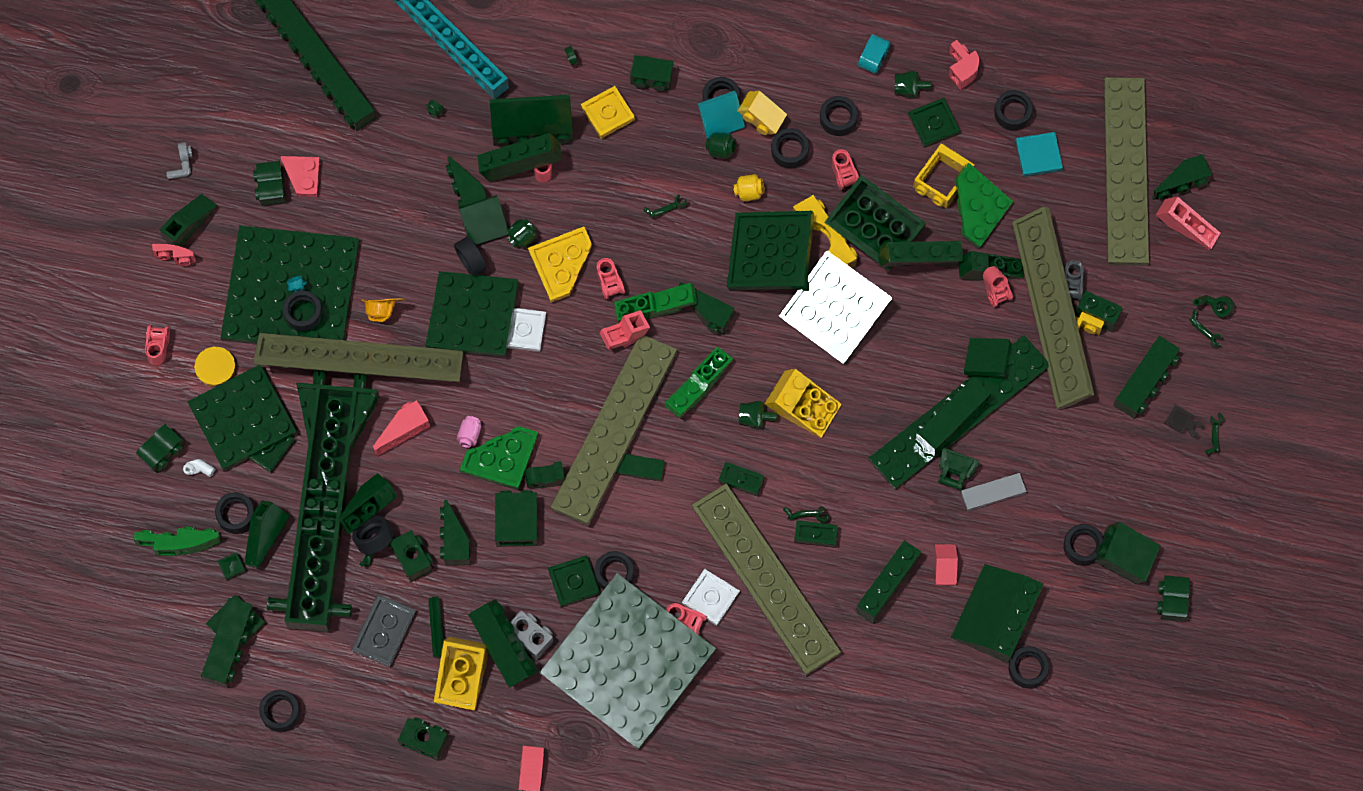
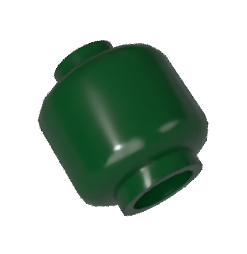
[705,132,736,159]
[507,219,537,248]

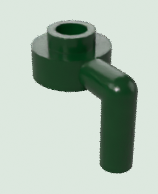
[1193,295,1234,317]

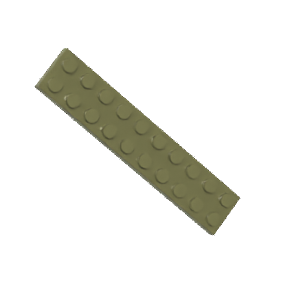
[1104,77,1149,266]
[1012,206,1094,410]
[254,333,463,382]
[551,336,677,526]
[692,484,841,676]

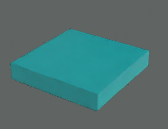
[698,91,745,138]
[1015,132,1063,177]

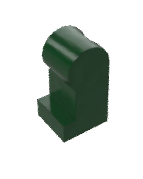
[525,461,565,489]

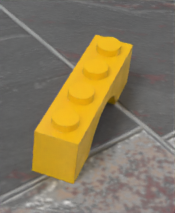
[793,195,858,268]

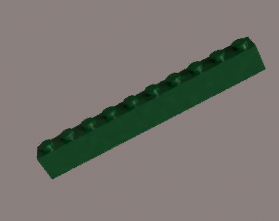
[255,0,376,131]

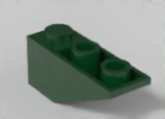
[1152,154,1212,200]
[445,157,487,207]
[160,194,217,247]
[958,251,1024,281]
[339,473,398,534]
[244,500,289,568]
[440,500,470,566]

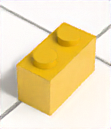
[738,90,787,135]

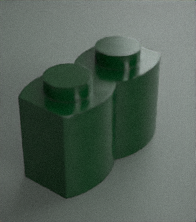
[253,161,286,206]
[136,424,184,473]
[1157,575,1190,622]

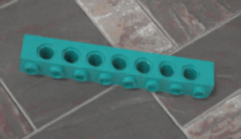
[393,0,509,99]

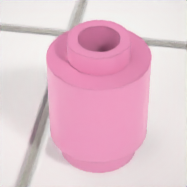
[456,416,482,448]

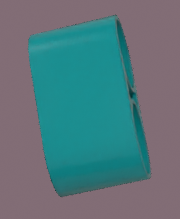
[858,34,891,74]

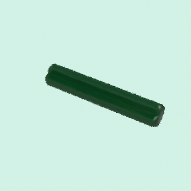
[428,597,443,658]

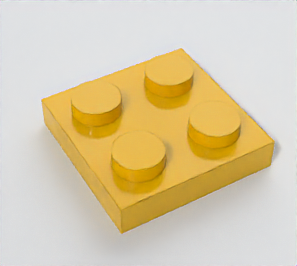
[581,86,635,139]

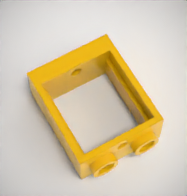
[913,144,975,209]

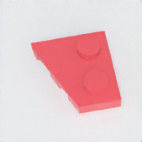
[281,156,320,197]

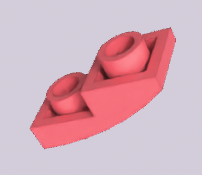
[152,244,196,266]
[518,745,544,791]

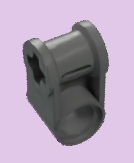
[1064,260,1084,301]

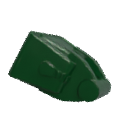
[938,448,979,491]

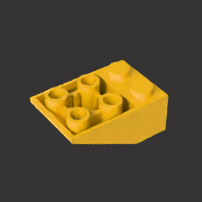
[765,369,842,438]

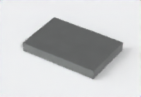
[352,594,416,667]

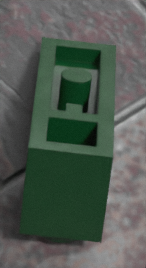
[679,281,735,335]

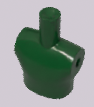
[894,71,931,98]
[739,401,777,429]

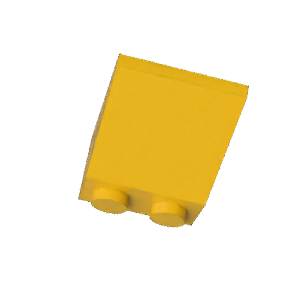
[434,636,489,710]

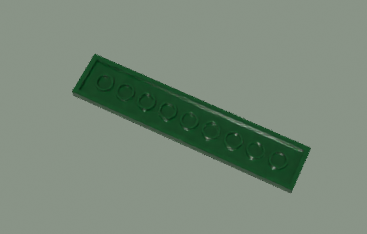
[868,335,1049,490]

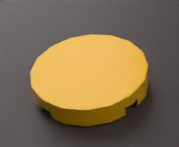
[194,347,236,387]

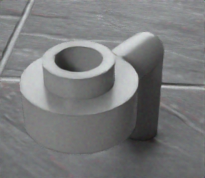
[166,142,192,179]

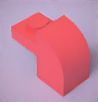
[948,40,979,90]
[600,310,650,350]

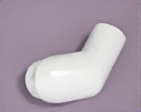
[183,459,215,477]

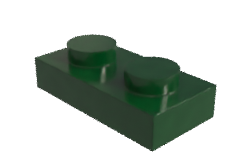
[718,462,764,496]
[794,520,838,547]

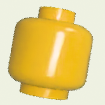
[734,174,765,202]

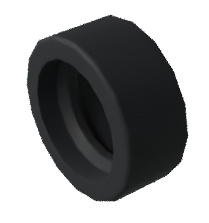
[703,77,740,103]
[994,90,1033,130]
[819,96,858,136]
[771,128,809,169]
[454,237,487,277]
[283,290,323,332]
[215,492,255,534]
[352,516,394,555]
[1063,524,1104,566]
[595,551,634,590]
[1008,646,1049,689]
[259,690,301,732]

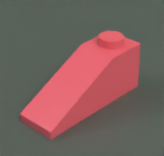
[1156,197,1221,249]
[373,400,430,457]

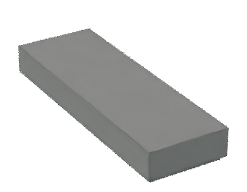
[961,473,1026,512]

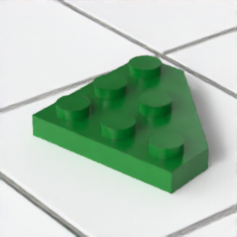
[955,163,1013,248]
[460,426,539,490]

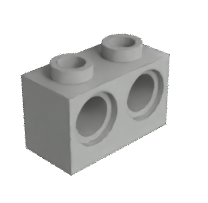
[511,610,554,661]

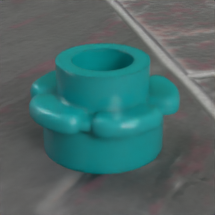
[287,276,306,292]

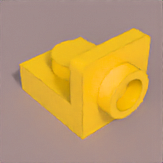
[1075,312,1104,335]

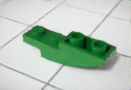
[614,283,697,322]
[664,346,733,418]
[134,526,221,556]

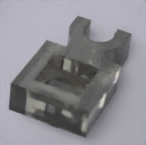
[1164,405,1205,439]

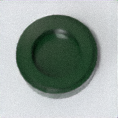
[564,46,579,66]

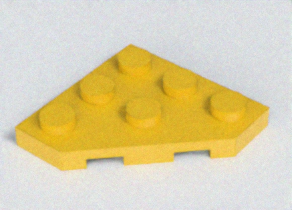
[528,227,592,303]

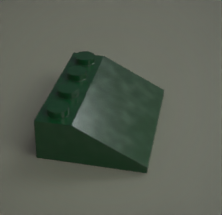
[489,95,573,147]
[824,175,926,271]
[951,564,1044,664]

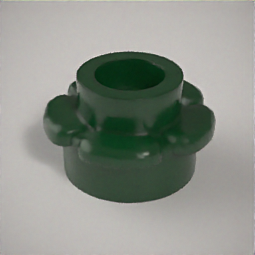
[425,100,444,118]

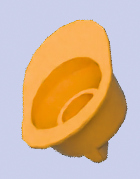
[360,298,406,322]

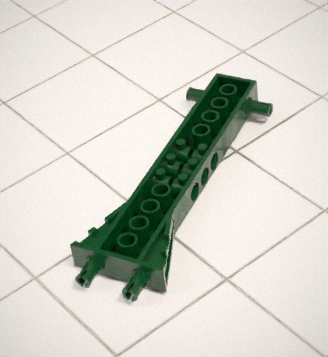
[267,369,380,632]

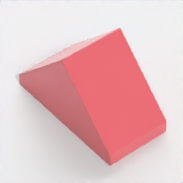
[935,544,958,586]

